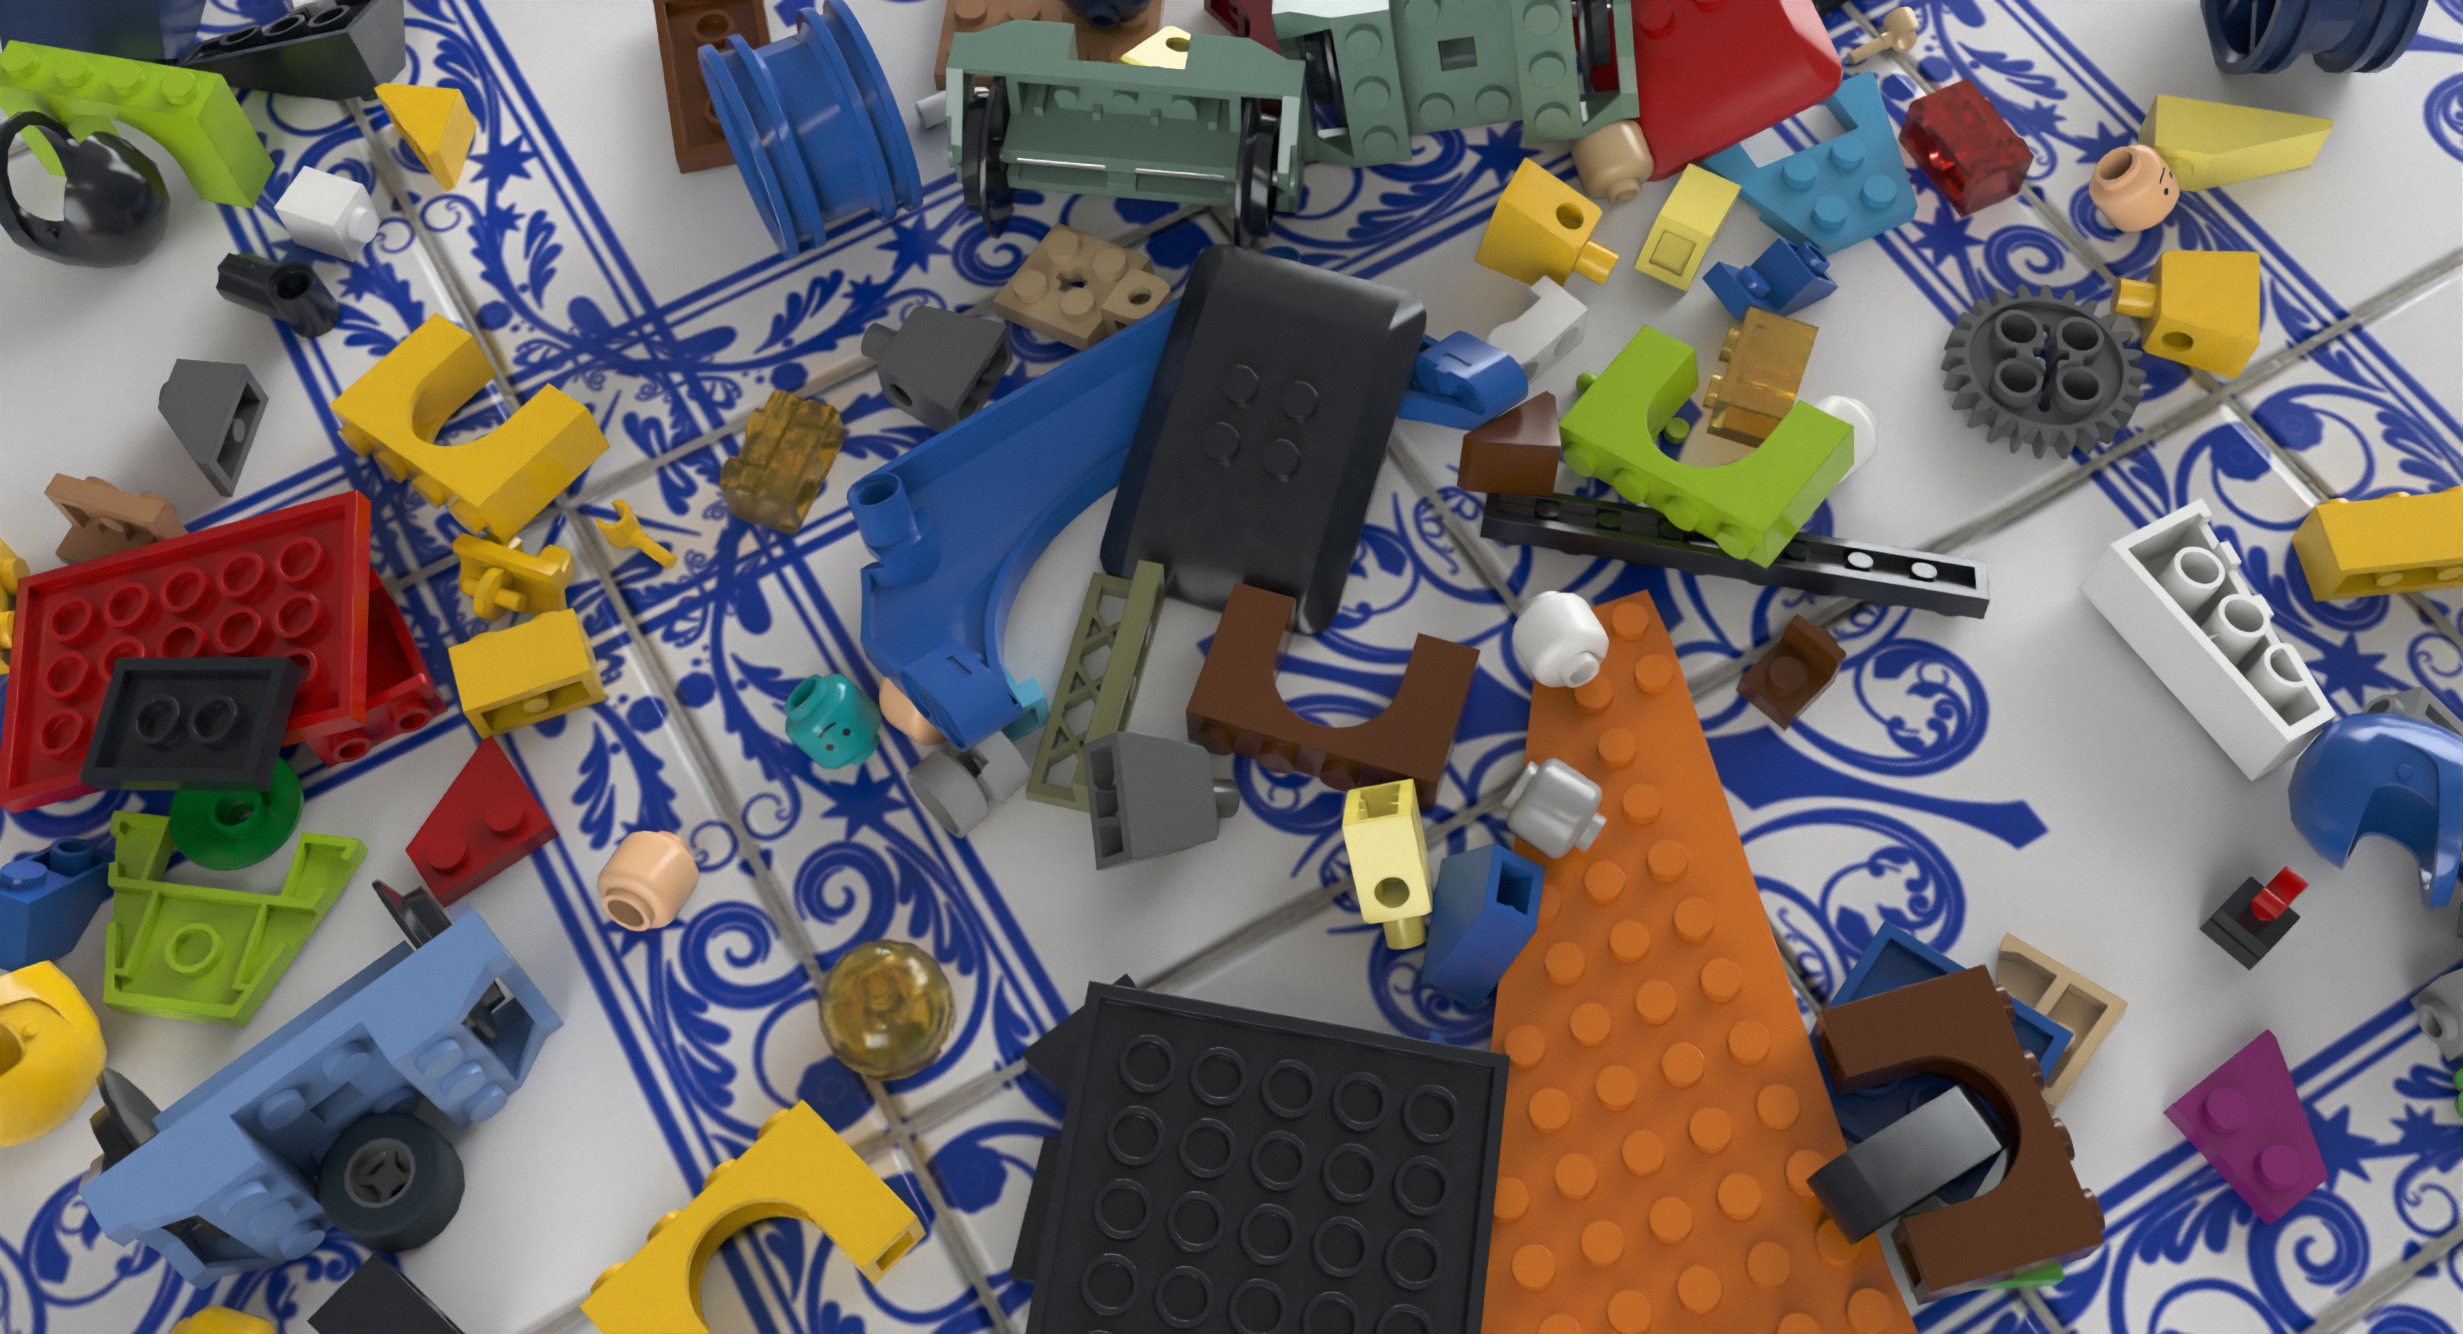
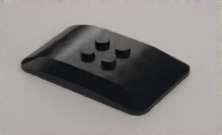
[1099,244,1427,636]

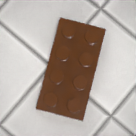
[653,0,772,174]

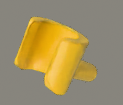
[595,500,678,569]

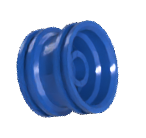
[697,0,923,261]

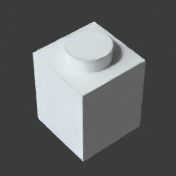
[274,166,383,262]

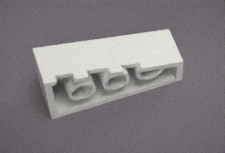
[2079,498,2337,782]

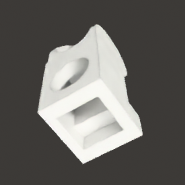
[1487,275,1589,386]

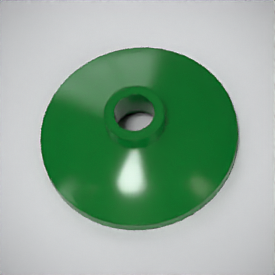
[168,756,304,871]

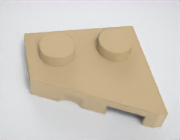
[1996,932,2128,1118]

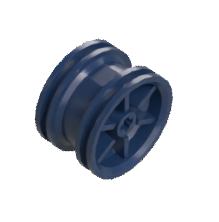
[2200,0,2429,75]

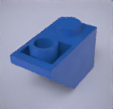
[0,838,115,972]
[1420,843,1545,1007]

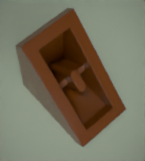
[1457,391,1561,497]

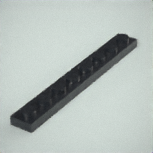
[1480,492,1990,619]

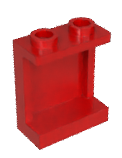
[306,568,449,768]

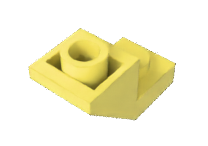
[1633,163,1742,292]

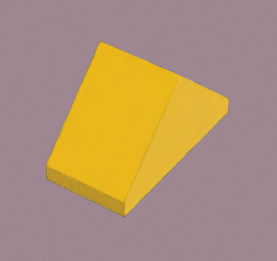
[374,83,477,192]

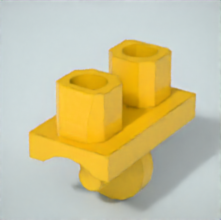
[452,532,574,622]

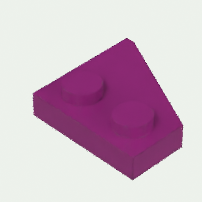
[2163,1029,2329,1226]

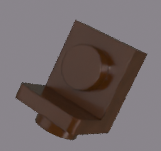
[1736,615,1846,731]

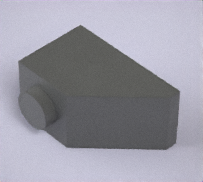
[157,359,269,497]

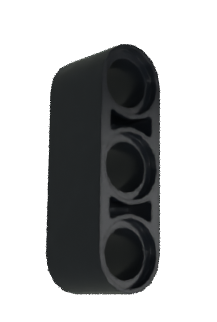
[1806,1081,2012,1246]

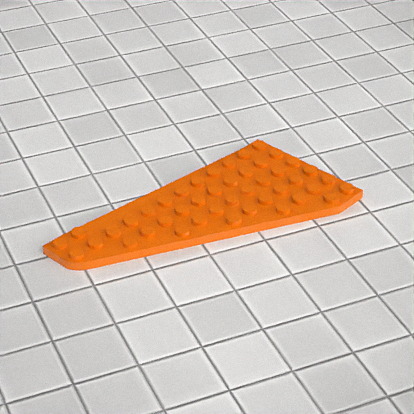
[1481,589,1919,1334]

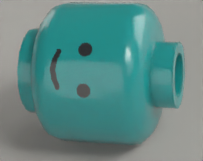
[783,674,881,769]

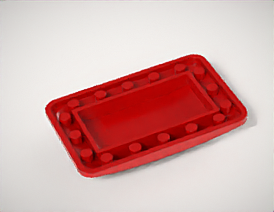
[1571,0,1843,182]

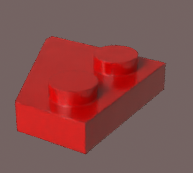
[405,735,559,909]

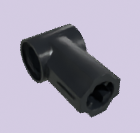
[216,251,341,338]

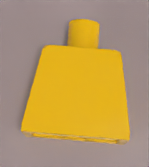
[1474,157,1620,288]
[2110,250,2260,378]

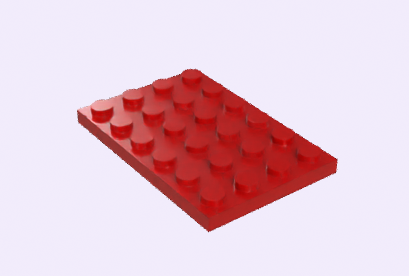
[0,490,371,813]

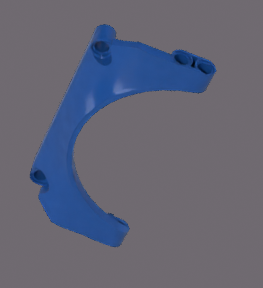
[846,246,1528,752]

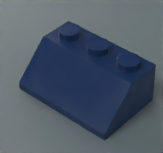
[0,0,207,66]

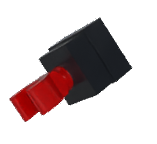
[2199,866,2309,971]

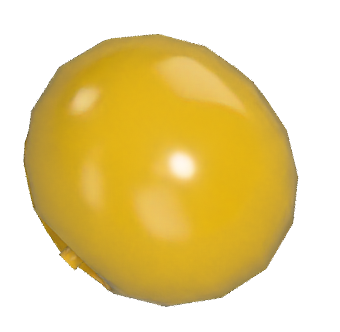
[0,960,107,1148]

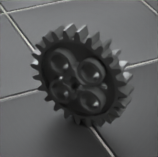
[1941,284,2147,460]

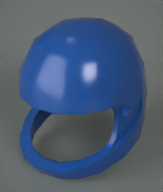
[2288,713,2463,909]

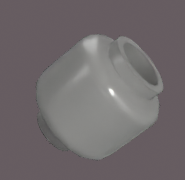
[1501,758,1607,859]

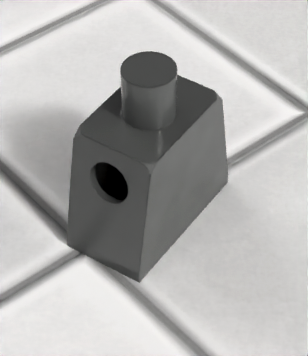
[861,305,1013,434]
[1082,731,1240,870]

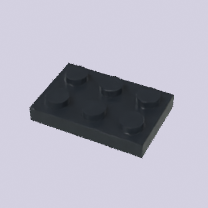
[79,657,303,791]

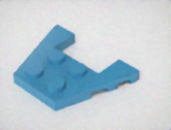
[1695,70,1918,257]

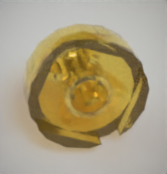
[817,938,957,1081]

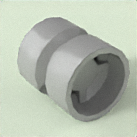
[906,731,1032,839]

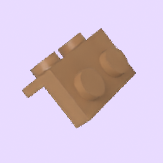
[44,473,189,565]

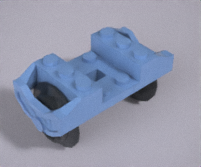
[78,879,564,1291]

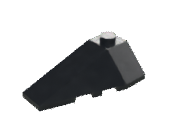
[173,0,406,102]

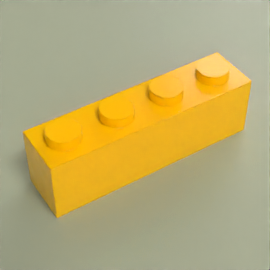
[2291,486,2463,602]

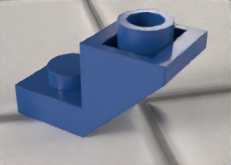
[1702,237,1838,328]

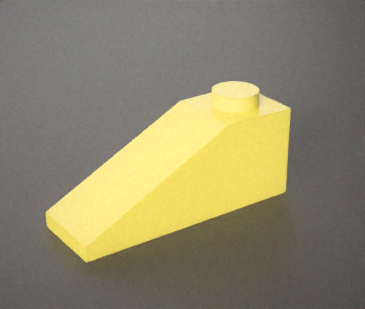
[2138,94,2333,192]

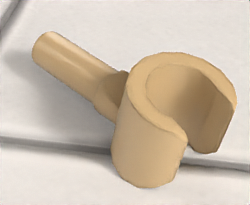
[1847,7,1919,65]

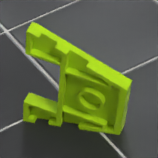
[103,810,369,1028]

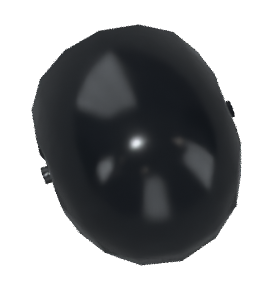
[0,111,170,268]

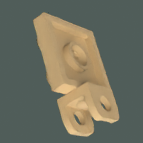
[992,222,1172,351]

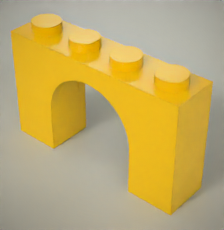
[328,313,610,545]
[579,1099,926,1334]

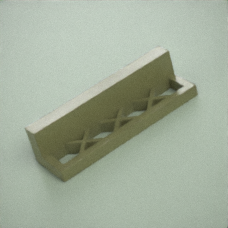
[1025,560,1165,813]

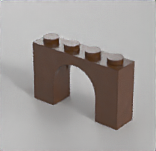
[1186,582,1481,811]
[1812,964,2105,1306]

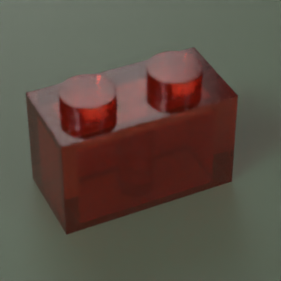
[1898,78,2034,218]

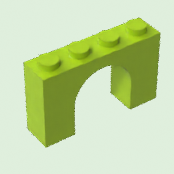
[0,40,275,209]
[1558,324,1854,569]

